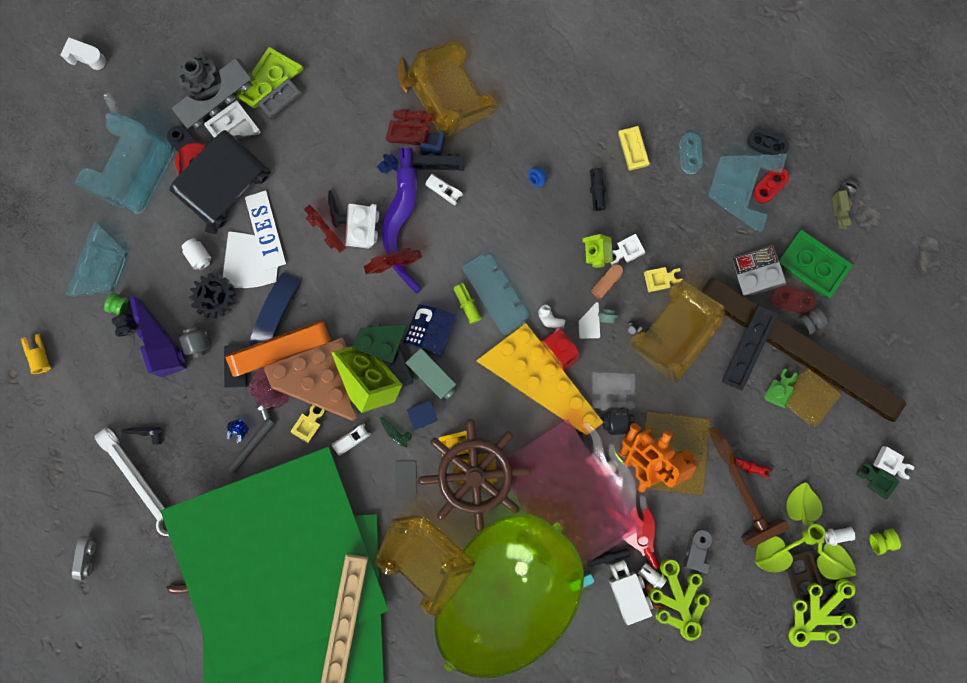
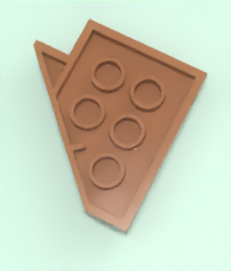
[264,337,357,421]

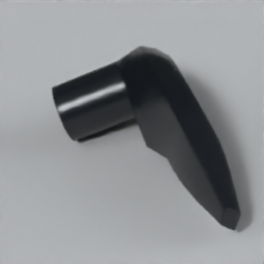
[328,190,347,228]
[628,321,662,345]
[122,427,163,445]

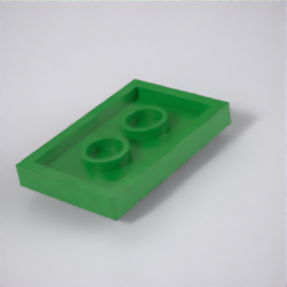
[779,230,853,300]

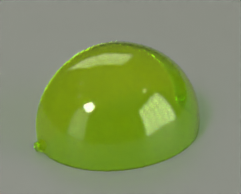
[434,514,584,678]

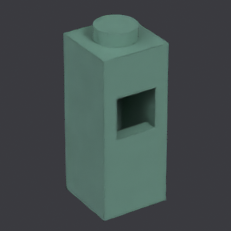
[406,348,457,401]

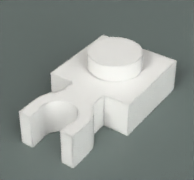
[610,234,645,266]
[873,446,915,480]

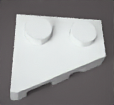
[204,100,261,139]

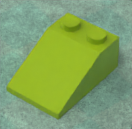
[332,346,402,413]

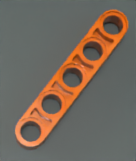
[225,320,331,377]

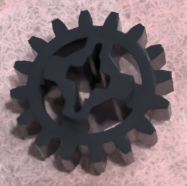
[189,273,236,319]

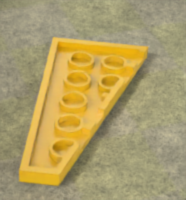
[476,323,604,435]

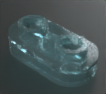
[679,132,703,174]

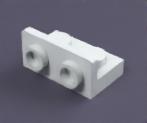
[345,204,379,249]

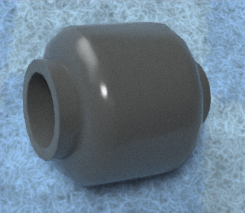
[179,326,210,358]

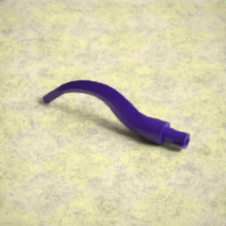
[382,148,422,294]

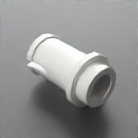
[825,527,855,546]
[638,563,667,590]

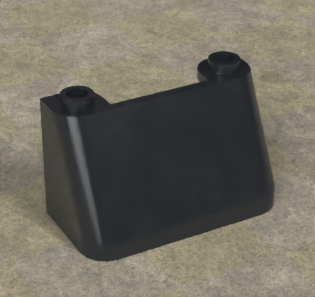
[169,130,270,231]

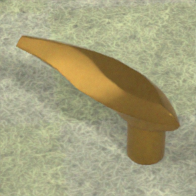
[398,58,415,93]

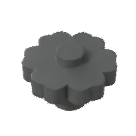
[176,53,218,95]

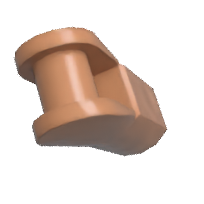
[591,264,623,300]

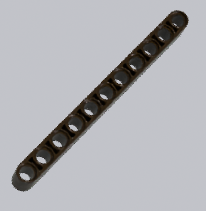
[699,278,906,422]

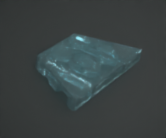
[65,222,128,298]

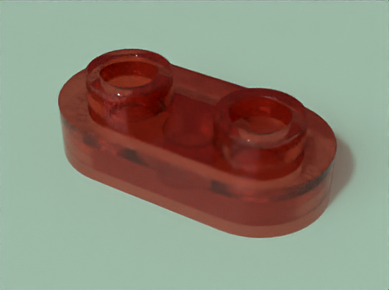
[772,287,815,314]

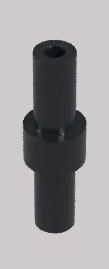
[586,548,630,568]

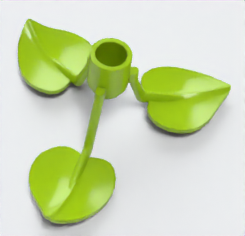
[755,482,857,580]

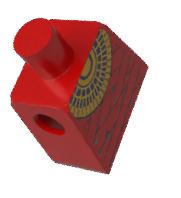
[540,328,580,371]

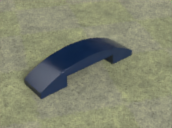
[248,273,302,347]

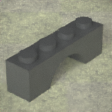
[172,58,255,129]

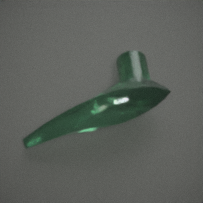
[380,416,412,447]

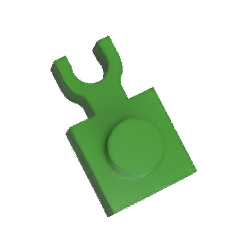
[764,369,798,408]

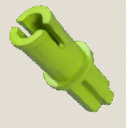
[454,283,482,324]

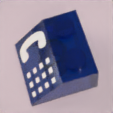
[403,304,457,358]

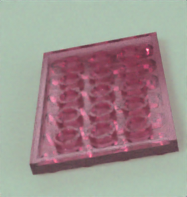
[496,419,640,575]

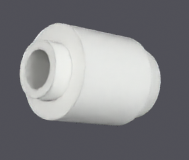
[182,238,212,270]

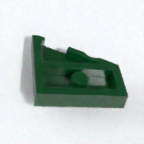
[352,324,407,363]

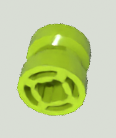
[869,528,901,555]

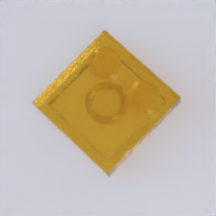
[787,368,841,428]

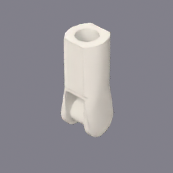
[425,174,463,205]
[332,423,371,456]

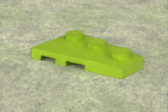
[236,47,304,109]

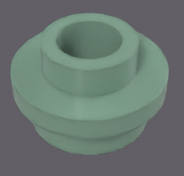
[598,309,619,323]

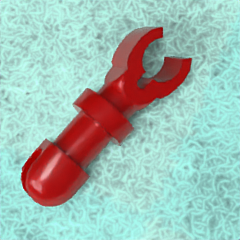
[733,456,772,478]

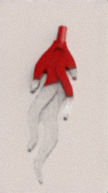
[583,422,660,570]

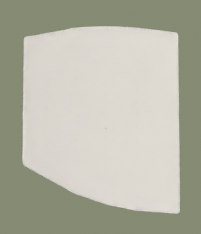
[222,232,278,288]

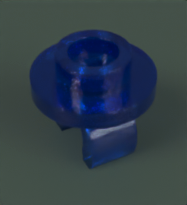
[377,153,399,174]
[226,420,249,443]

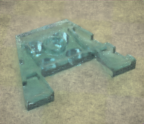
[707,154,787,233]

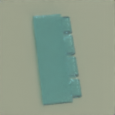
[462,253,530,337]

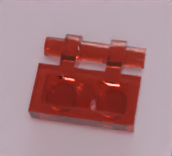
[385,109,434,146]

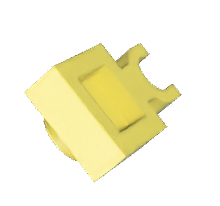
[644,267,683,292]
[290,405,325,444]

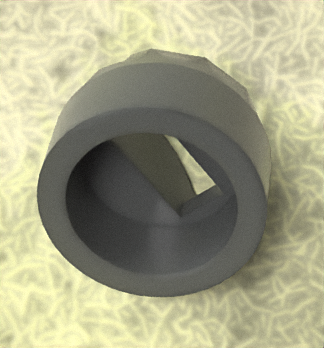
[840,179,859,197]

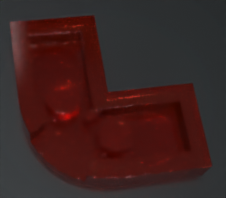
[303,204,346,253]
[363,248,422,274]

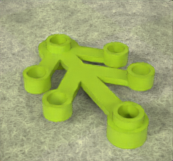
[648,558,710,641]
[788,579,856,647]

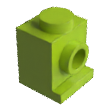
[583,234,613,268]

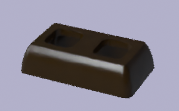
[786,551,826,606]

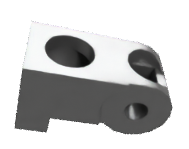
[683,530,712,573]

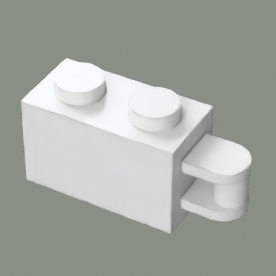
[609,560,653,625]

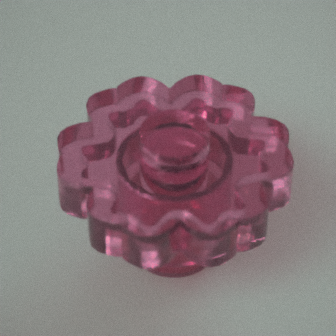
[249,366,289,409]

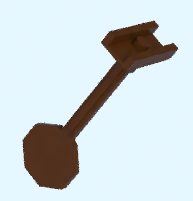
[709,427,790,548]

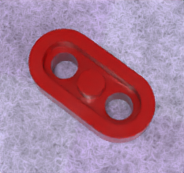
[753,167,789,204]

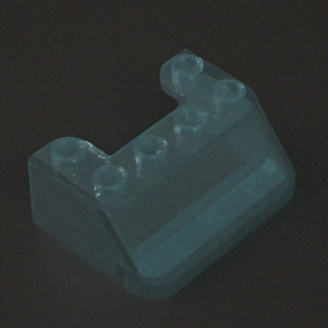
[74,110,174,214]

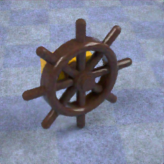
[418,419,532,532]

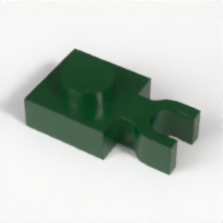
[856,462,900,500]

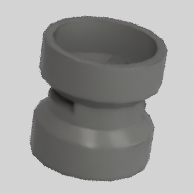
[797,308,828,336]

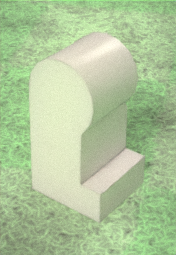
[61,37,106,70]

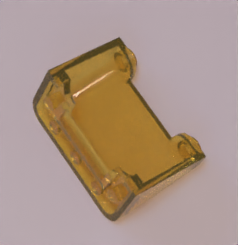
[408,40,498,138]
[631,280,725,383]
[374,515,475,617]

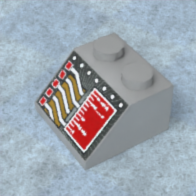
[732,245,786,297]

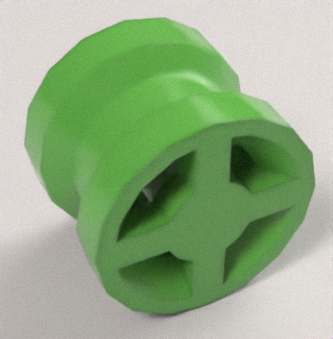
[104,293,131,316]

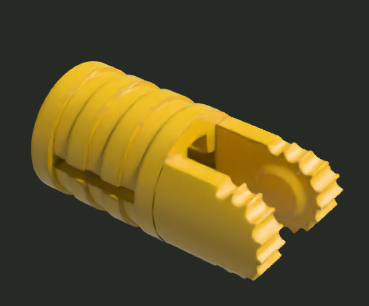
[21,334,51,374]

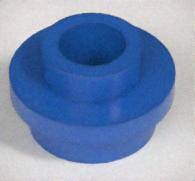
[528,167,547,187]

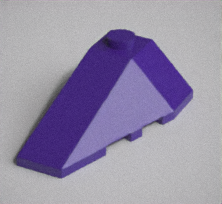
[130,296,187,377]

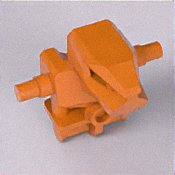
[618,423,699,493]

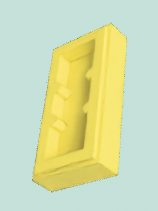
[618,126,650,171]

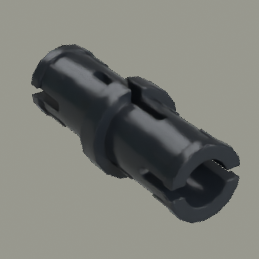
[589,168,606,211]

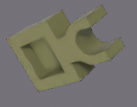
[831,190,851,230]

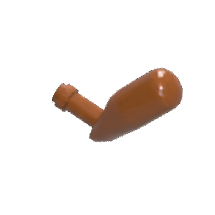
[645,584,665,610]

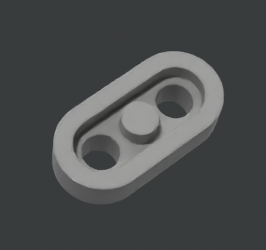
[72,536,96,581]

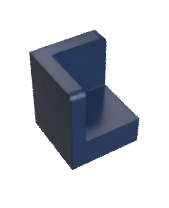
[420,131,446,156]
[407,401,438,431]

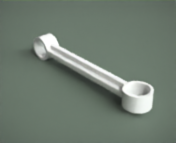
[94,427,169,536]

